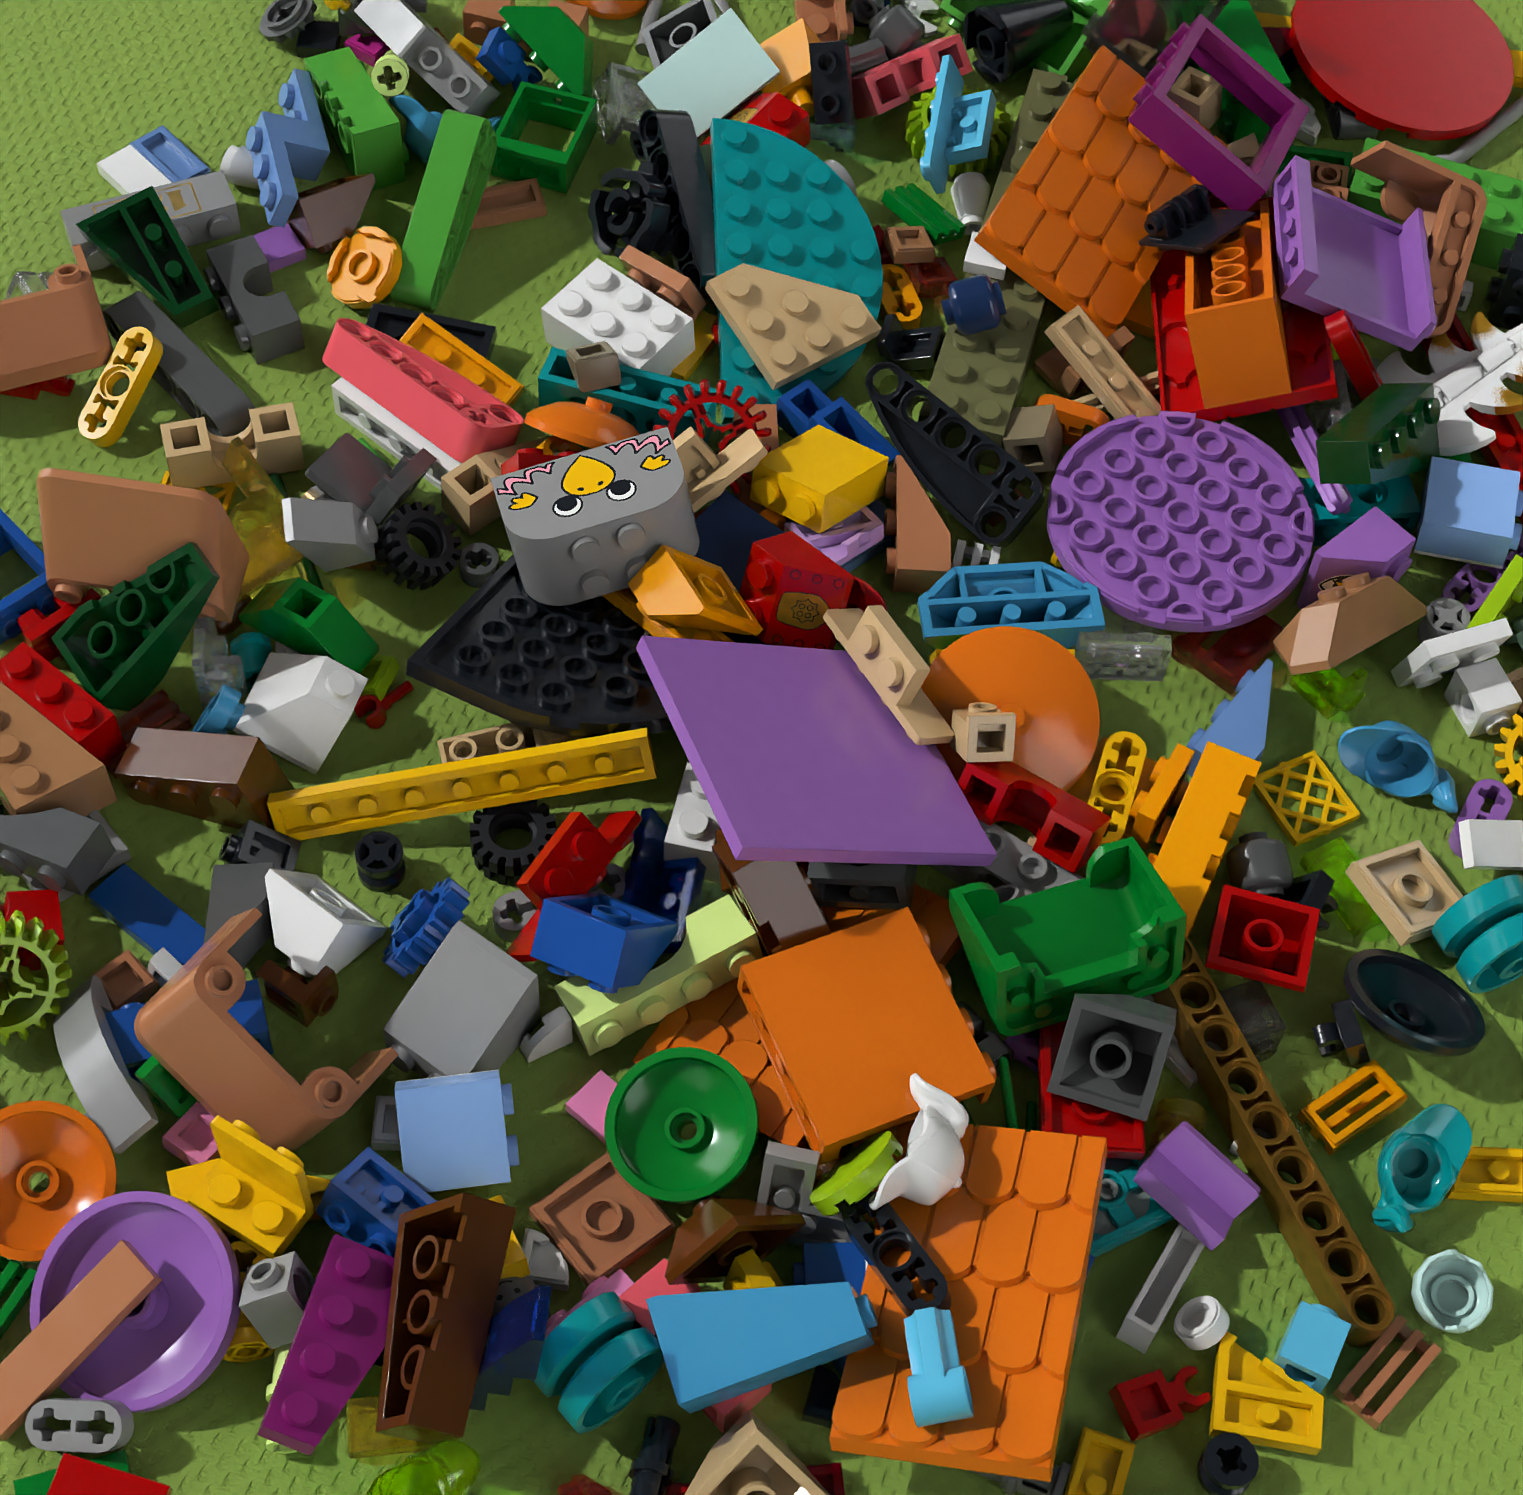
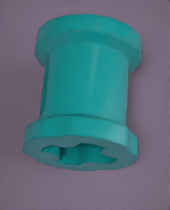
[230,632,272,694]

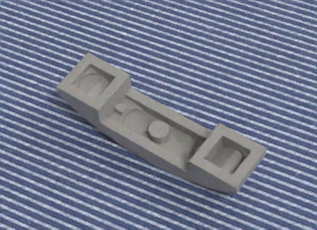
[53,975,159,1154]

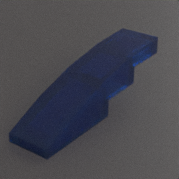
[470,1285,552,1411]

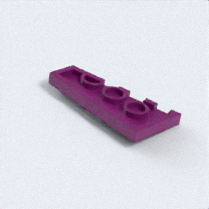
[257,1234,395,1456]

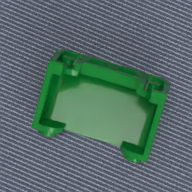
[949,836,1187,1036]

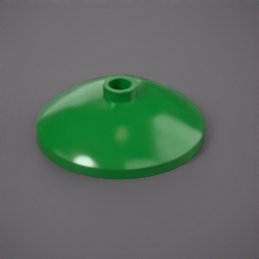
[604,1047,759,1204]

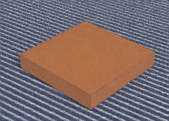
[529,1152,675,1287]

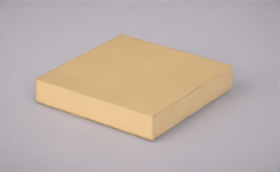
[1345,840,1464,947]

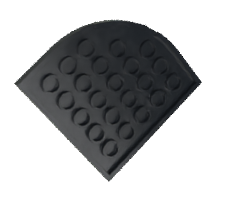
[406,555,772,737]

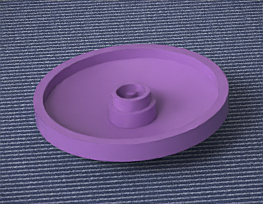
[30,1191,241,1413]

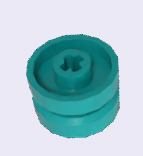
[1431,874,1523,994]
[526,1291,665,1434]

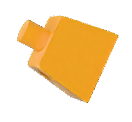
[760,18,820,118]

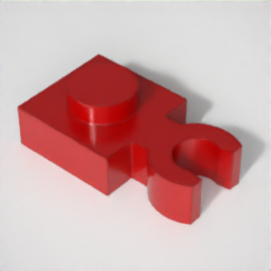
[1108,1366,1211,1442]

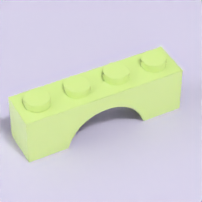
[553,894,763,1056]

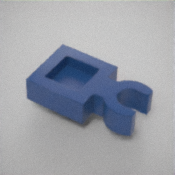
[476,26,543,93]

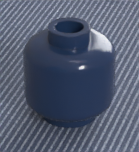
[941,274,1007,336]

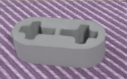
[25,1397,134,1453]

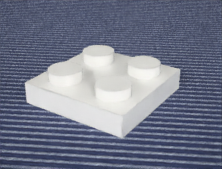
[1391,618,1513,688]

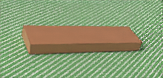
[0,1240,162,1441]

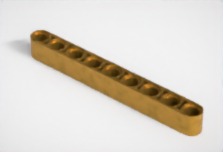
[1151,937,1395,1348]

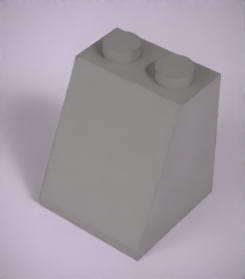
[383,920,541,1078]

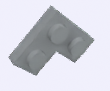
[757,1141,861,1246]

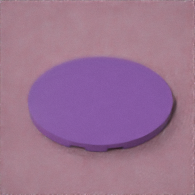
[1046,411,1315,632]

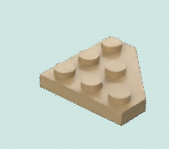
[705,263,881,391]

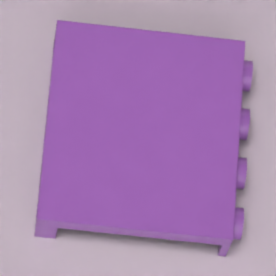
[1272,155,1437,352]

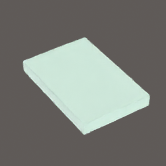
[637,8,781,140]

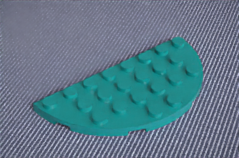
[710,118,883,424]

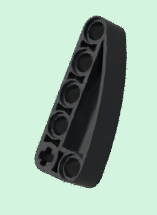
[865,362,1046,548]

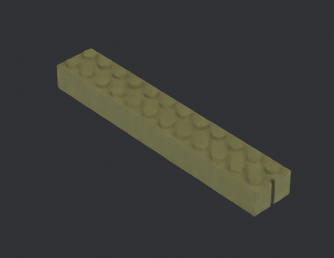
[918,69,1078,469]

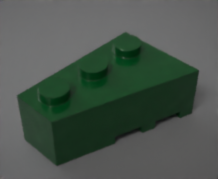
[76,186,220,329]

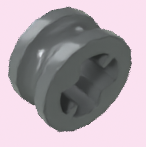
[459,543,499,588]

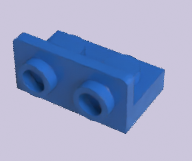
[316,1146,437,1258]

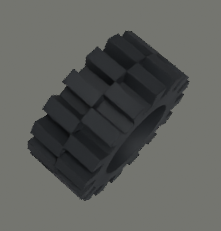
[374,502,462,590]
[469,799,557,886]

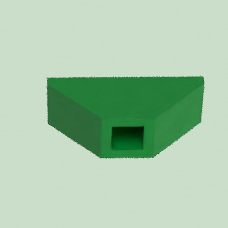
[498,6,593,98]
[239,577,379,674]

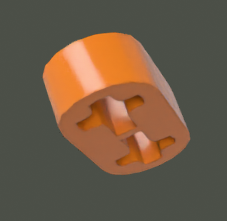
[1033,394,1110,446]

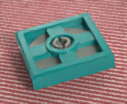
[1090,1157,1175,1257]

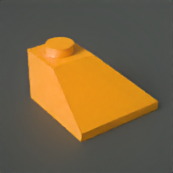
[628,544,763,636]

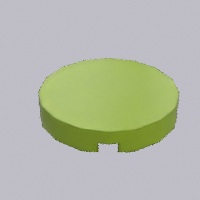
[809,1131,904,1216]

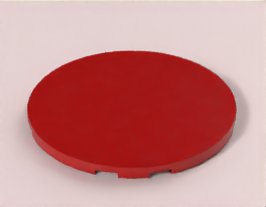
[1289,0,1514,140]

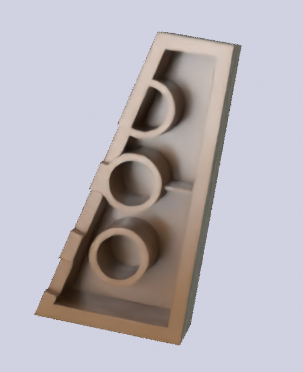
[0,682,118,817]

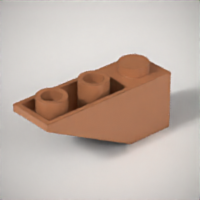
[883,455,951,593]

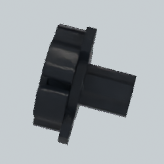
[588,161,674,258]

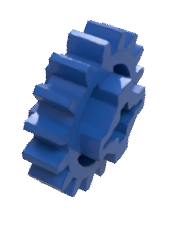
[382,877,470,978]

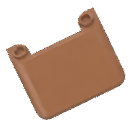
[36,468,249,624]

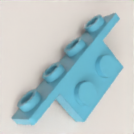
[920,54,996,194]

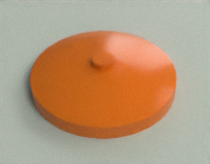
[920,626,1100,792]

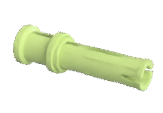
[371,50,409,96]

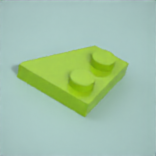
[1466,554,1523,629]

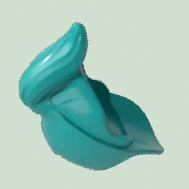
[1372,1104,1472,1233]

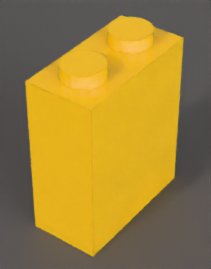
[750,425,889,534]

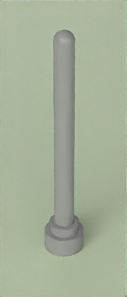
[1436,96,1523,163]

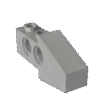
[354,0,501,117]

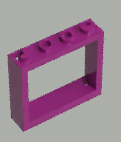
[1128,14,1310,211]

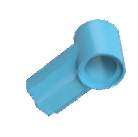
[904,1307,974,1427]

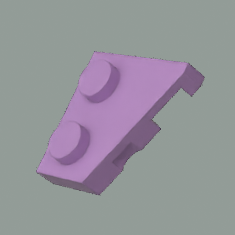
[784,506,884,566]

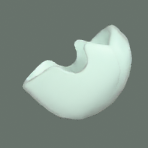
[1411,1249,1494,1334]

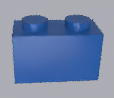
[530,892,680,994]

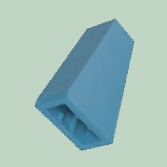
[646,1282,878,1414]

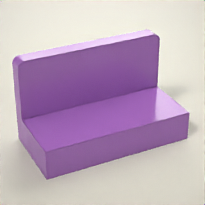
[1133,1121,1261,1251]

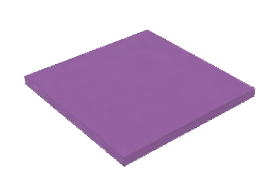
[636,635,997,866]

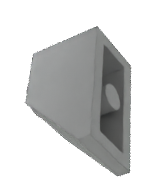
[282,497,378,572]

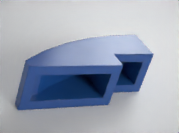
[776,378,901,466]

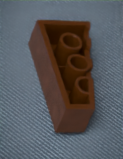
[375,1192,517,1445]

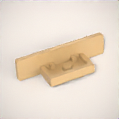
[673,426,768,513]
[823,605,955,745]

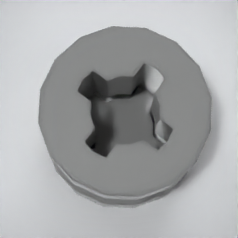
[1417,598,1471,643]

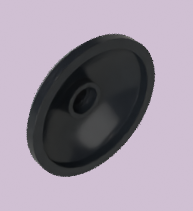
[1343,949,1485,1057]

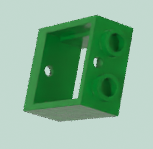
[491,81,598,194]

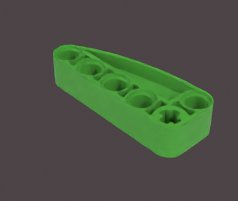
[391,109,497,310]

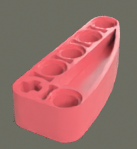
[322,318,524,463]

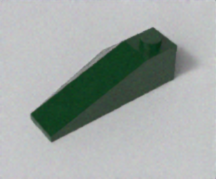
[51,542,220,712]

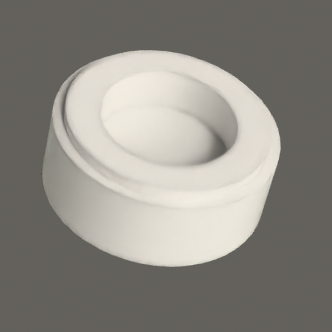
[1174,1296,1230,1350]

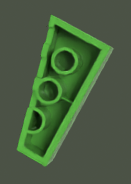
[304,47,409,191]

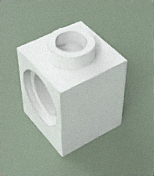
[1444,658,1522,738]

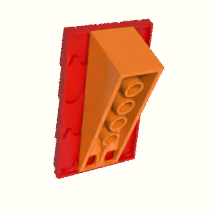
[1150,197,1338,422]

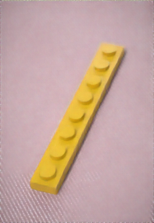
[267,727,657,841]

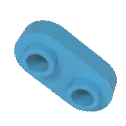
[192,684,246,734]

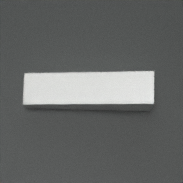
[1116,1223,1205,1354]

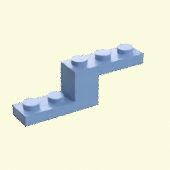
[246,68,330,228]

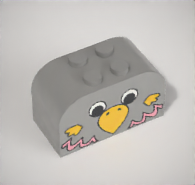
[491,427,700,606]

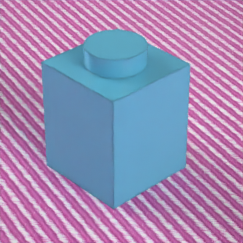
[1273,1301,1352,1393]

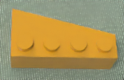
[1148,741,1262,938]

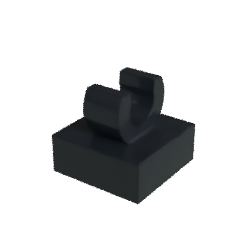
[1283,869,1338,932]
[1312,999,1370,1067]

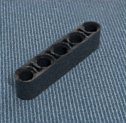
[638,109,716,299]

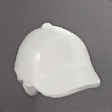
[868,1073,969,1210]

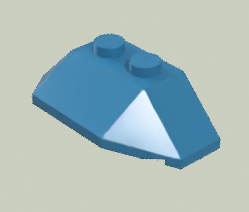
[917,561,1106,649]

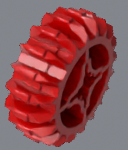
[653,379,772,495]

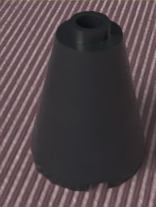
[963,0,1074,84]

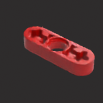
[1323,309,1383,401]

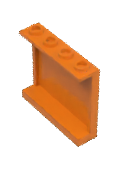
[737,907,996,1165]

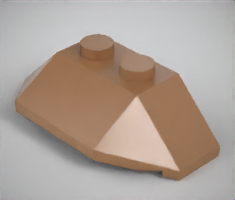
[1273,572,1428,675]

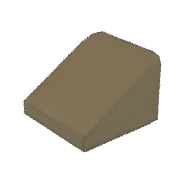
[565,341,622,393]

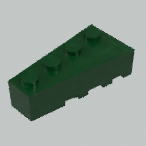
[1316,383,1441,484]

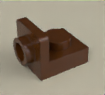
[255,959,339,1028]

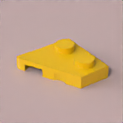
[1209,1331,1324,1456]

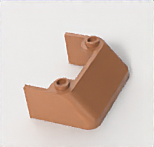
[1350,140,1487,339]
[0,244,113,392]
[134,907,399,1152]

